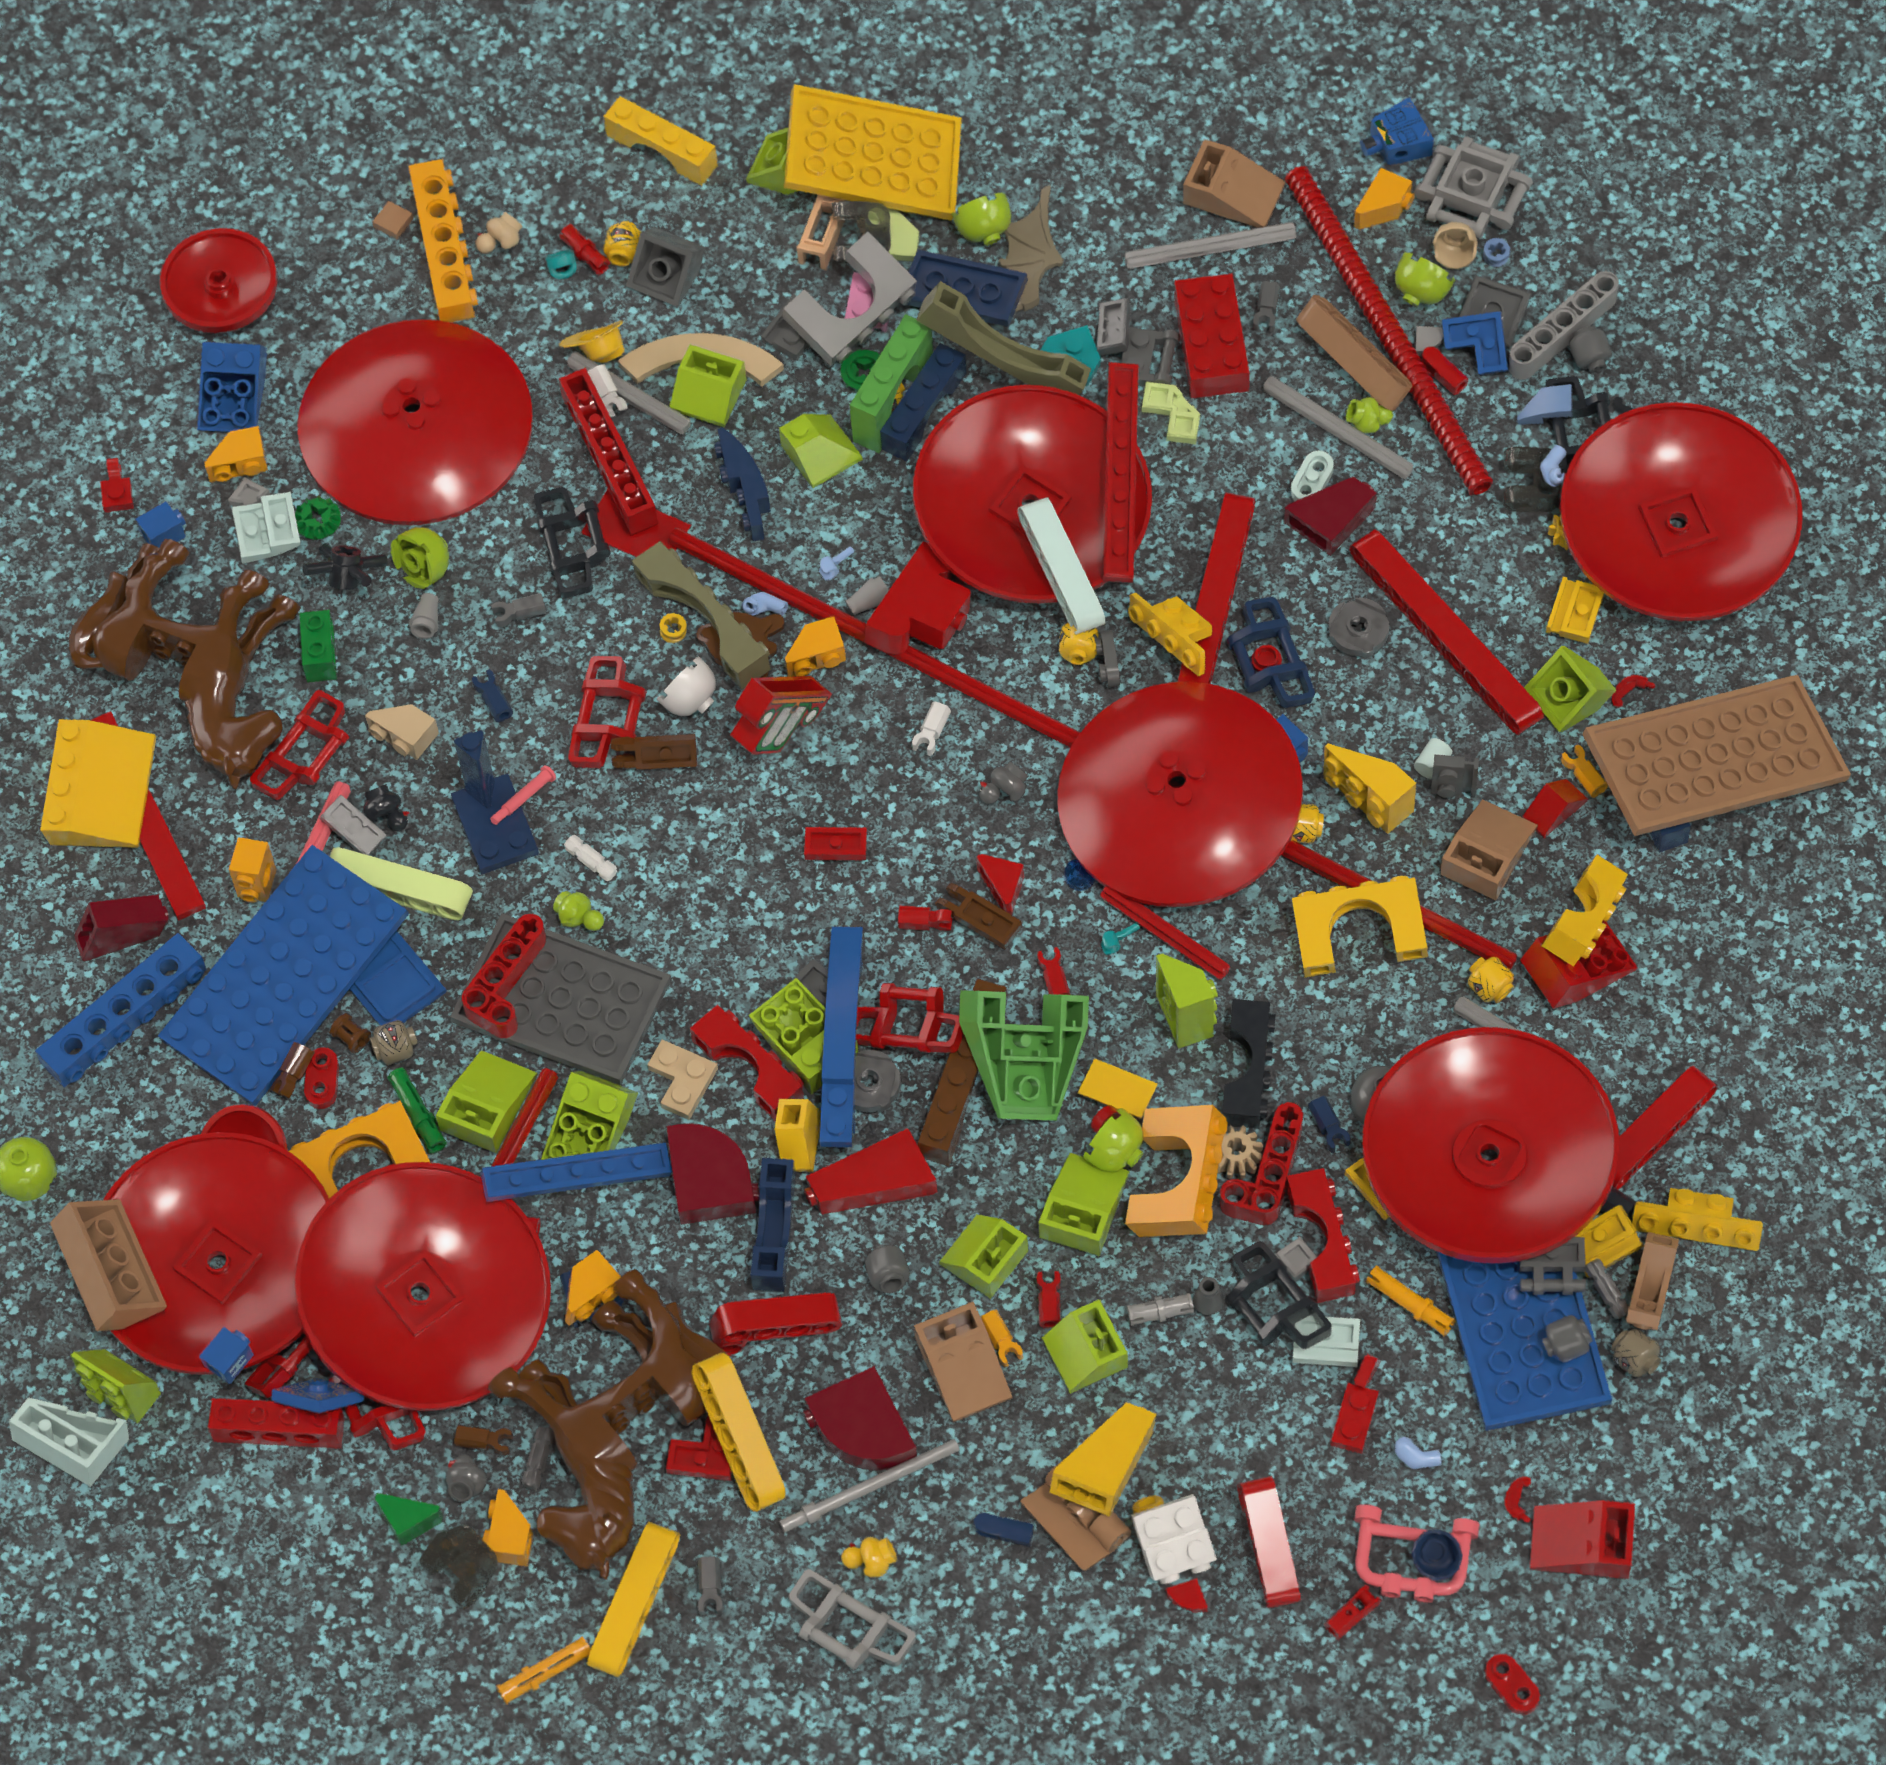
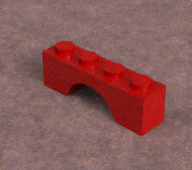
[690,1004,804,1122]
[1286,1168,1360,1303]

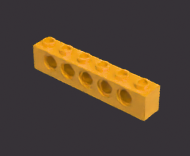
[408,159,478,322]

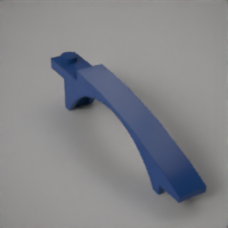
[820,927,863,1147]

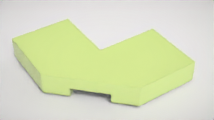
[861,204,919,261]
[1142,382,1200,444]

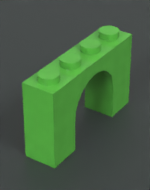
[850,314,933,453]

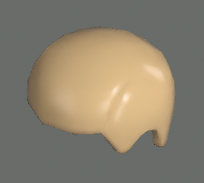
[1433,222,1478,269]

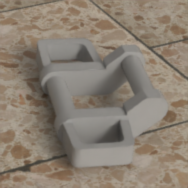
[789,1569,916,1670]

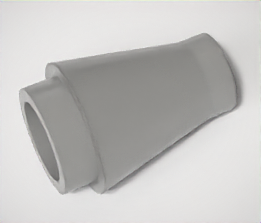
[845,576,889,616]
[409,593,439,639]

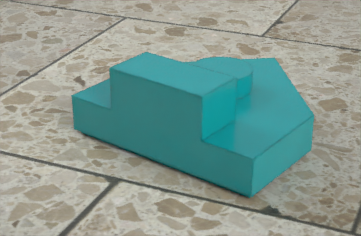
[1041,325,1101,386]

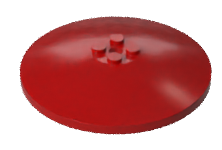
[1362,1027,1619,1263]

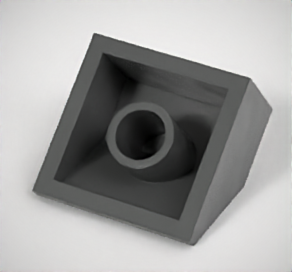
[626,227,706,307]

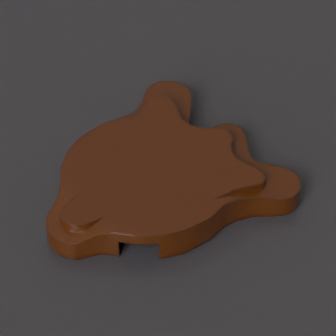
[696,612,785,677]

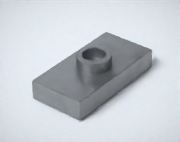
[1097,298,1131,356]
[319,795,386,855]

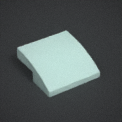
[232,492,300,563]

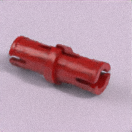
[559,224,610,275]

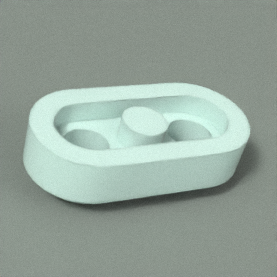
[1291,451,1334,501]

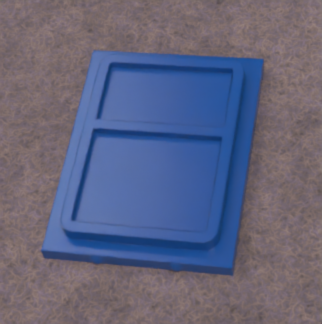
[349,930,447,1026]

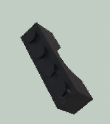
[1222,999,1276,1129]

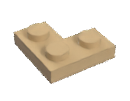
[647,1039,718,1120]

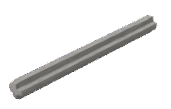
[1124,222,1296,269]
[1263,376,1414,479]

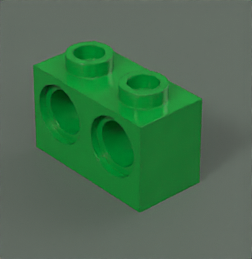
[300,610,337,683]

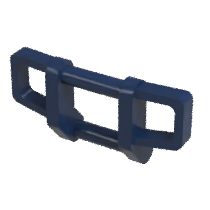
[1226,597,1315,708]

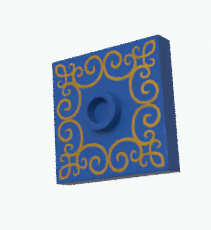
[272,1378,364,1413]

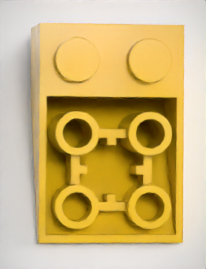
[1323,743,1416,834]

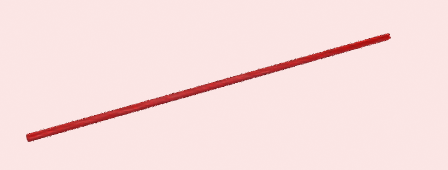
[669,528,1517,970]

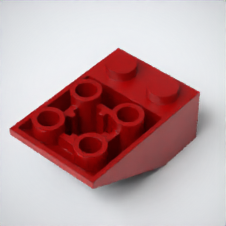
[1520,921,1638,1009]
[1530,1500,1635,1579]

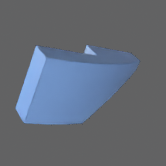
[1517,385,1572,425]

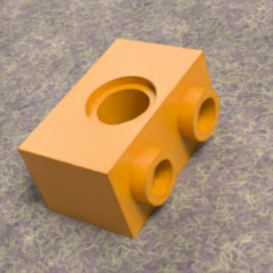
[229,837,277,903]

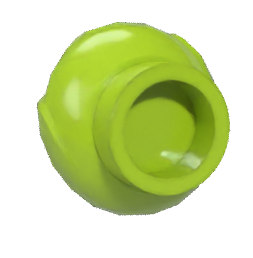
[1346,397,1393,434]
[553,891,604,931]

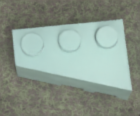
[9,1398,129,1487]

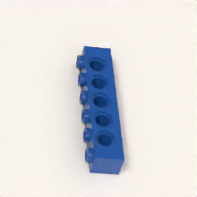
[35,933,207,1087]

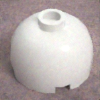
[657,656,716,716]

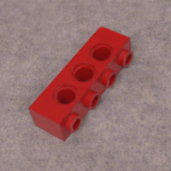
[208,1398,345,1449]

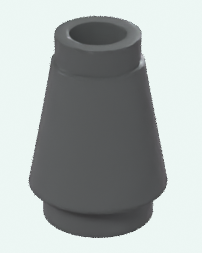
[1193,1277,1225,1315]

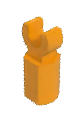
[1561,744,1608,798]
[981,1309,1023,1368]

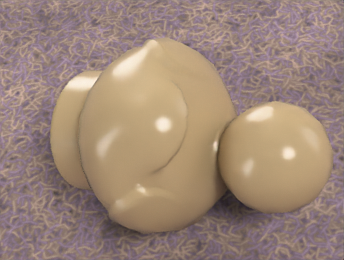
[476,212,523,254]

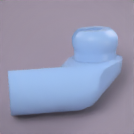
[1540,445,1567,487]
[742,592,788,616]
[1395,1437,1441,1469]

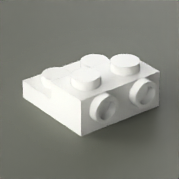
[1131,1494,1216,1584]

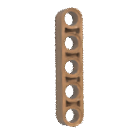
[1296,294,1412,411]

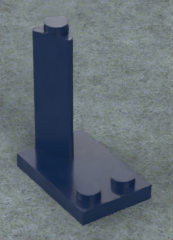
[451,730,539,875]

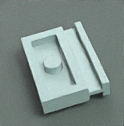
[1293,1316,1360,1367]

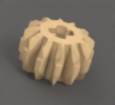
[1218,1125,1263,1180]

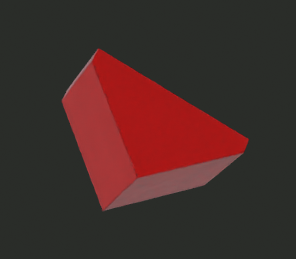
[1522,779,1588,838]
[976,854,1024,915]

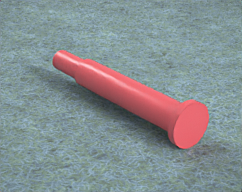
[490,765,556,825]

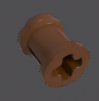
[329,1013,371,1054]

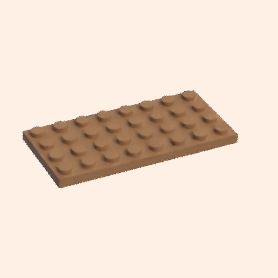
[1582,674,1851,836]

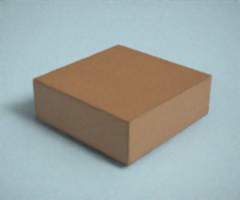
[372,201,413,239]

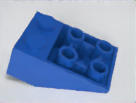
[197,342,267,432]

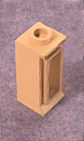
[797,194,847,270]

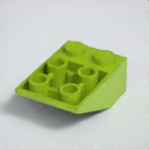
[749,978,858,1095]
[436,1050,538,1153]
[541,1071,638,1160]
[1039,1153,1130,1256]
[70,1349,161,1424]

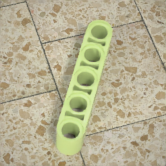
[330,847,473,920]

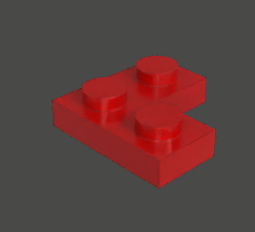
[666,1415,732,1481]

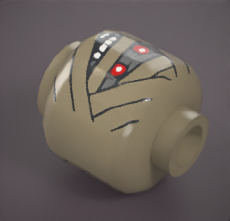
[369,1020,418,1065]
[1611,1329,1661,1377]

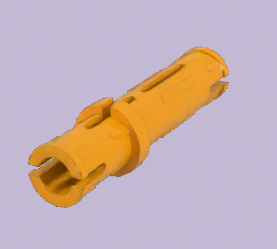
[1366,1266,1456,1336]
[496,1636,591,1704]

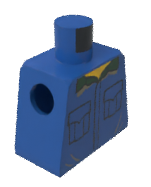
[1360,97,1434,165]

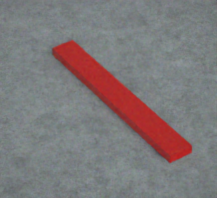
[1103,362,1139,583]
[90,711,206,921]

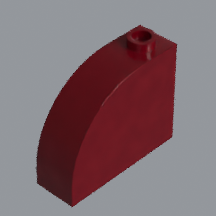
[666,1123,759,1225]
[802,1366,917,1471]

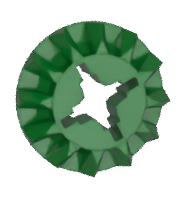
[841,350,880,392]
[295,495,341,540]

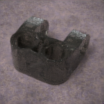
[832,201,891,263]
[1503,446,1561,512]
[419,1524,498,1610]

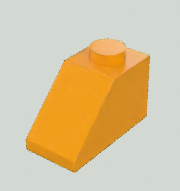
[1354,168,1414,230]

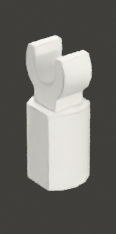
[588,364,627,418]
[912,701,951,756]

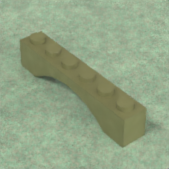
[916,281,1091,395]
[632,541,771,690]

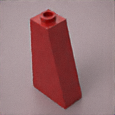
[804,1128,937,1215]

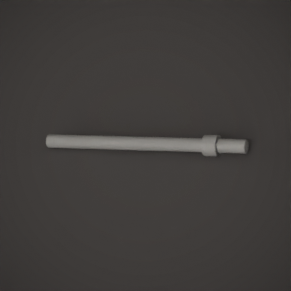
[779,1439,960,1533]

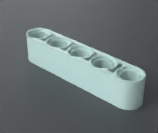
[1018,497,1105,634]

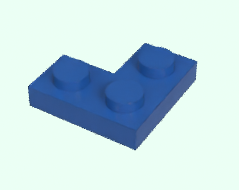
[1442,311,1509,375]

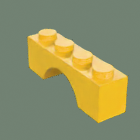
[604,96,718,186]
[1542,854,1628,966]

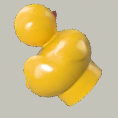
[841,1537,897,1577]

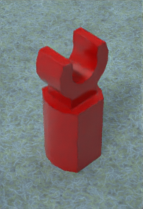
[898,905,953,931]
[1037,947,1071,995]
[1037,1271,1061,1328]

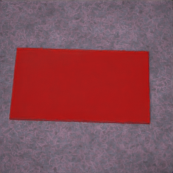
[581,489,691,557]

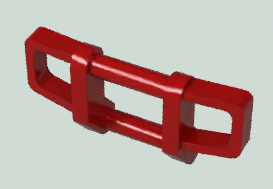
[568,656,647,768]
[250,690,349,800]
[856,983,964,1053]
[245,1336,312,1398]
[329,1375,425,1450]

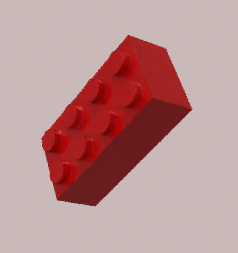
[1174,273,1250,398]

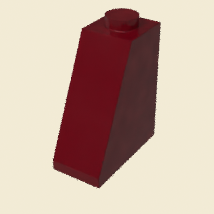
[1284,476,1377,556]
[74,894,168,961]

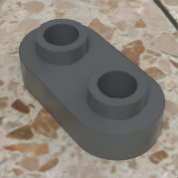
[1096,630,1120,688]

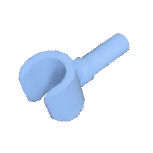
[819,547,854,580]

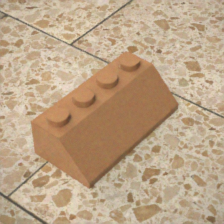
[50,1199,167,1331]

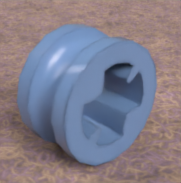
[1483,238,1510,267]

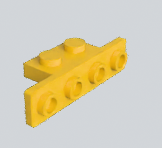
[1128,592,1212,676]
[1632,1188,1763,1251]

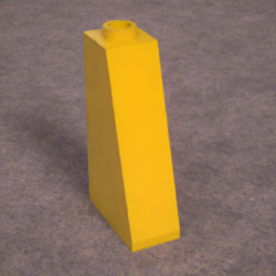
[1049,1402,1157,1517]

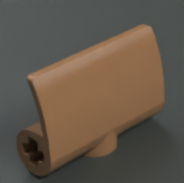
[1021,1462,1131,1571]

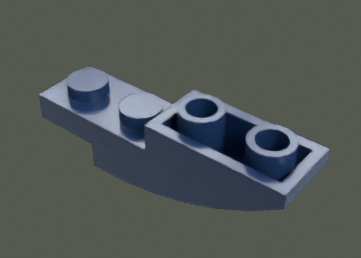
[714,428,771,542]

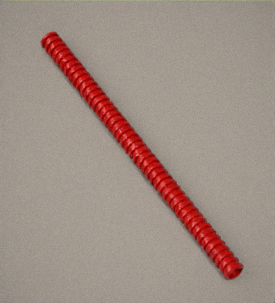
[1285,166,1493,495]

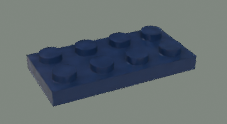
[906,250,1028,327]

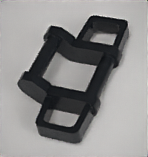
[1545,376,1611,475]
[534,487,611,599]
[1226,1241,1332,1349]

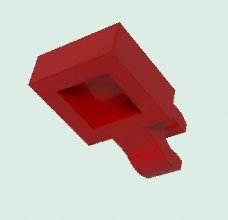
[100,457,134,513]

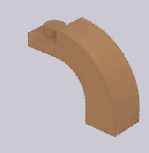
[1626,1232,1679,1330]

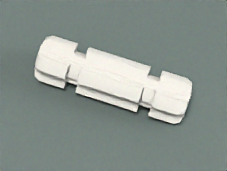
[564,835,617,881]

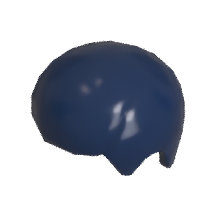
[1411,1528,1463,1581]

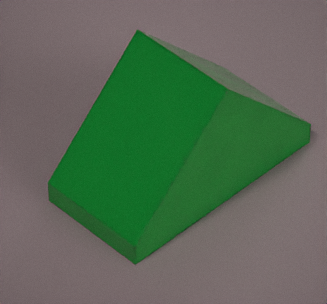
[375,1493,443,1546]

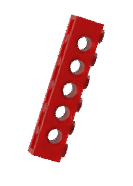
[558,368,658,535]

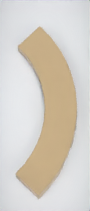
[618,333,784,387]

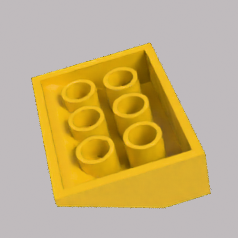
[40,719,156,848]

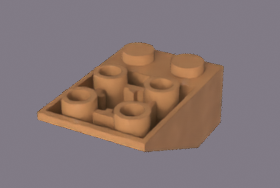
[1183,139,1285,228]
[1441,799,1538,900]
[914,1302,1012,1423]

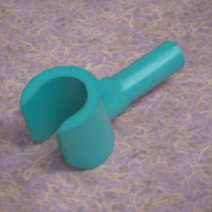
[1101,923,1140,955]

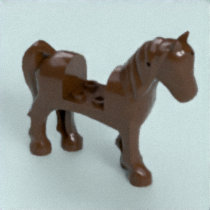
[69,539,301,790]
[488,1269,740,1580]

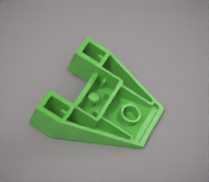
[959,991,1089,1121]

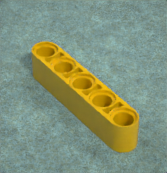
[692,1353,786,1512]
[587,1522,680,1677]

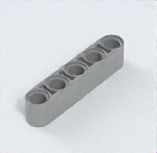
[1508,271,1619,380]

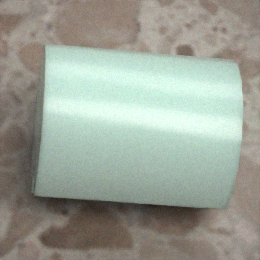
[1414,738,1452,779]

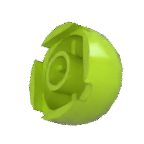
[952,193,1012,246]
[1395,252,1455,307]
[391,527,449,589]
[1083,1108,1143,1172]
[0,1137,57,1202]

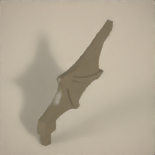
[999,185,1063,313]

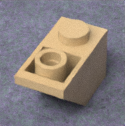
[365,704,439,760]

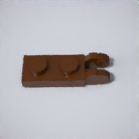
[610,734,697,770]
[935,883,1022,950]

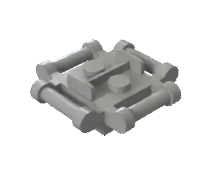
[1414,136,1533,239]

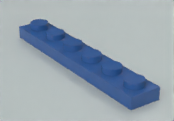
[480,1143,672,1202]

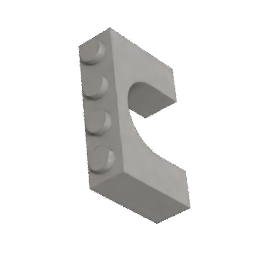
[782,232,917,366]

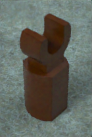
[271,1042,315,1098]
[455,1424,513,1456]

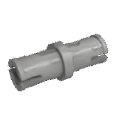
[1127,1293,1194,1326]

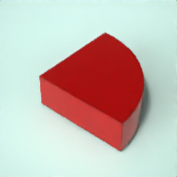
[1354,1354,1381,1388]
[1166,1578,1208,1613]

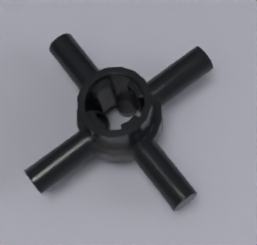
[302,543,388,590]

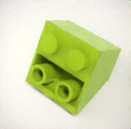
[670,344,747,427]
[939,1214,1028,1299]
[1042,1299,1128,1394]

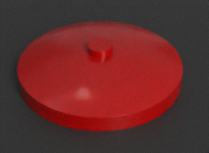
[160,228,278,333]

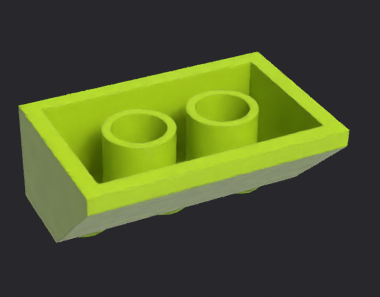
[1156,954,1218,1049]

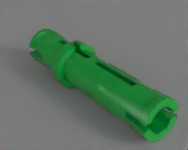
[387,1068,447,1153]

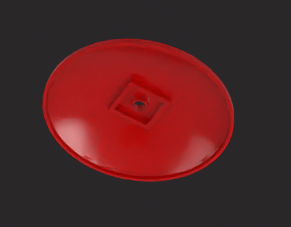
[298,319,533,525]
[913,385,1152,603]
[1560,402,1803,621]
[1058,682,1303,907]
[103,1132,329,1375]
[294,1162,551,1411]

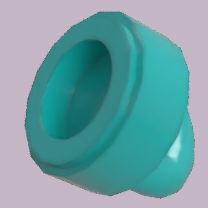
[545,250,577,279]

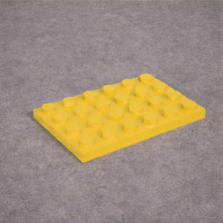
[784,84,962,221]

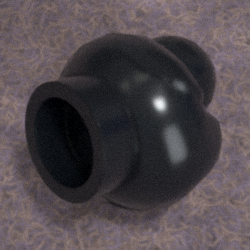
[363,784,410,831]

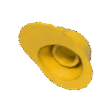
[559,320,624,363]

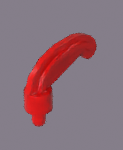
[1612,675,1655,708]
[1504,1476,1531,1523]

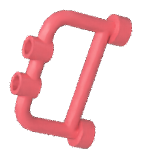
[1354,1505,1480,1603]

